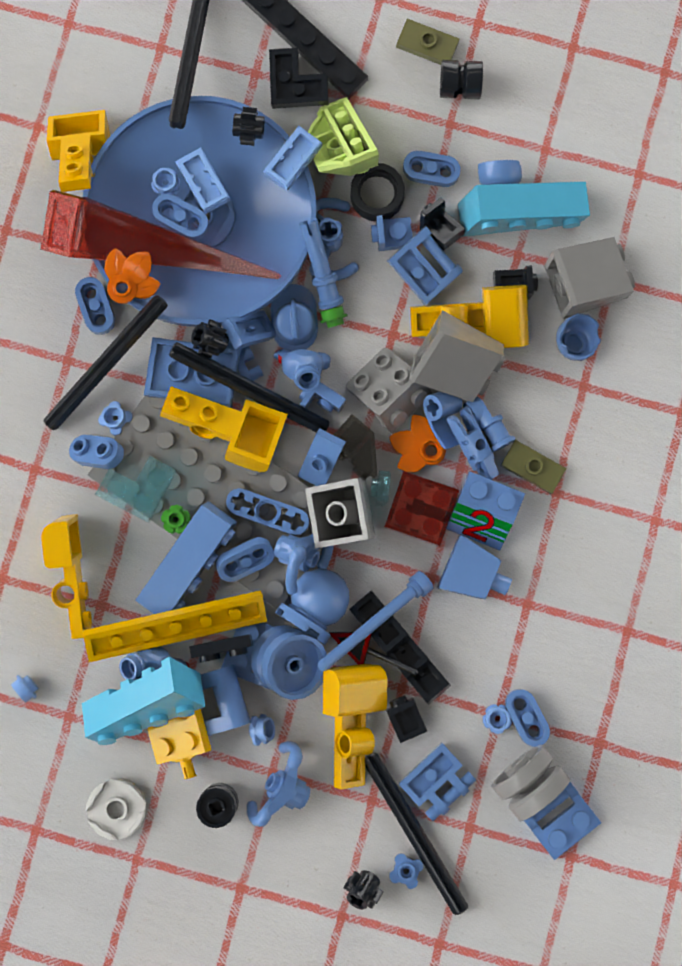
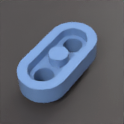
[403,151,460,187]
[152,194,209,240]
[75,277,115,335]
[69,435,124,469]
[216,537,274,582]
[505,689,550,747]

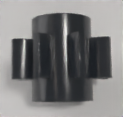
[232,107,265,146]
[191,319,229,359]
[343,870,384,910]

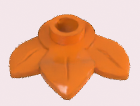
[104,248,161,304]
[389,414,446,473]

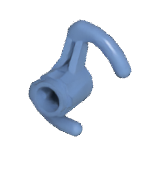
[309,198,359,281]
[274,534,334,595]
[246,741,310,827]

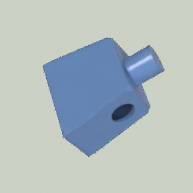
[437,535,512,599]

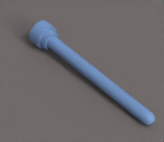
[317,571,434,671]

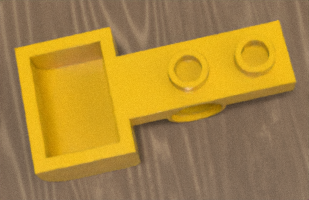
[46,110,110,192]
[410,285,529,348]
[160,386,288,472]
[41,514,92,639]
[323,663,387,790]

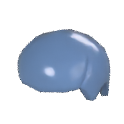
[478,160,522,185]
[556,313,601,361]

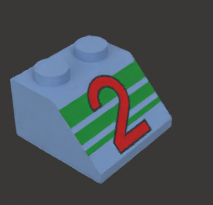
[445,471,525,551]

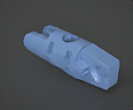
[447,406,499,480]

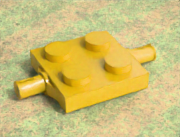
[147,709,212,780]

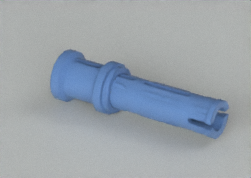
[299,218,344,309]

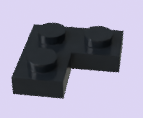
[269,48,329,109]
[189,634,254,663]

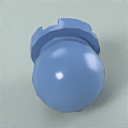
[275,568,349,645]

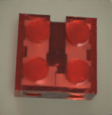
[384,471,459,547]

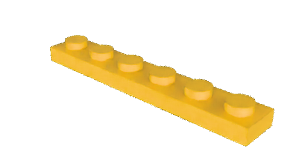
[82,590,267,662]

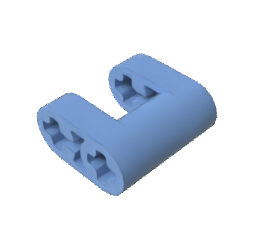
[201,665,251,736]

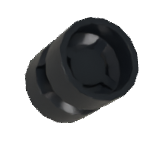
[440,60,483,99]
[196,783,239,828]

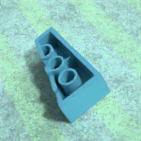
[458,182,590,237]
[82,657,205,745]

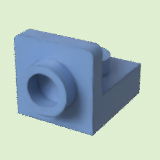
[371,215,413,251]
[299,382,346,413]

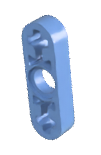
[226,488,309,536]

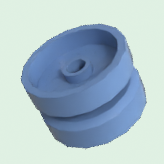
[251,625,327,700]

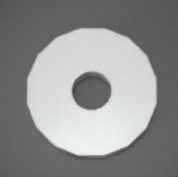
[86,778,147,840]

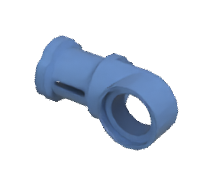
[463,397,516,453]

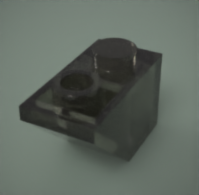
[334,414,377,482]

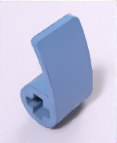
[423,391,462,449]

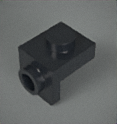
[420,198,465,251]
[493,265,538,300]
[386,695,427,743]

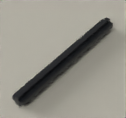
[169,0,210,129]
[43,295,168,430]
[169,342,330,433]
[365,753,468,915]

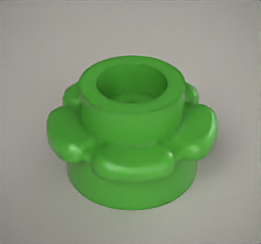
[320,306,348,328]
[161,505,191,534]

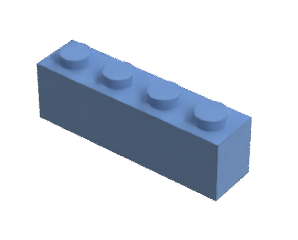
[135,501,237,614]

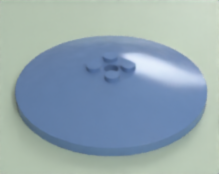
[81,96,317,327]

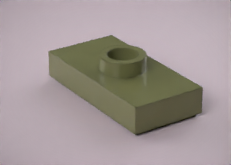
[396,18,460,65]
[500,440,567,495]

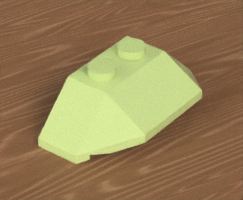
[308,97,379,176]

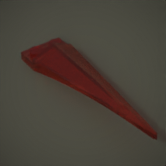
[40,190,282,279]

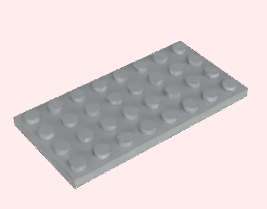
[88,396,322,609]

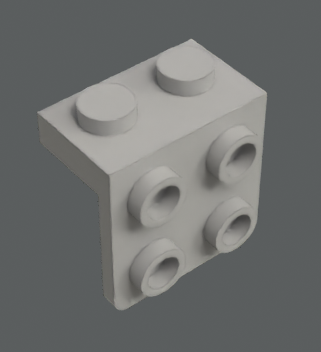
[346,348,433,434]

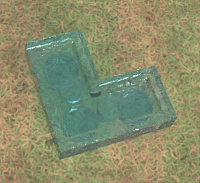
[95,456,177,523]

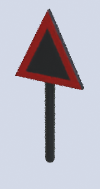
[329,632,418,675]

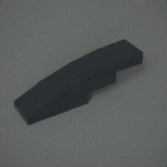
[349,590,451,705]

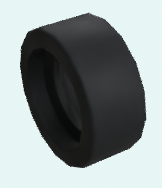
[350,163,405,221]

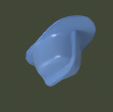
[271,284,318,351]

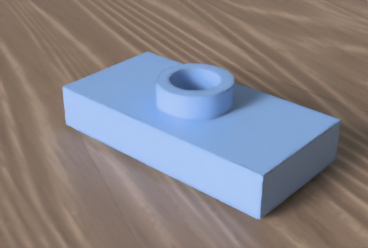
[263,126,323,192]
[175,147,231,214]

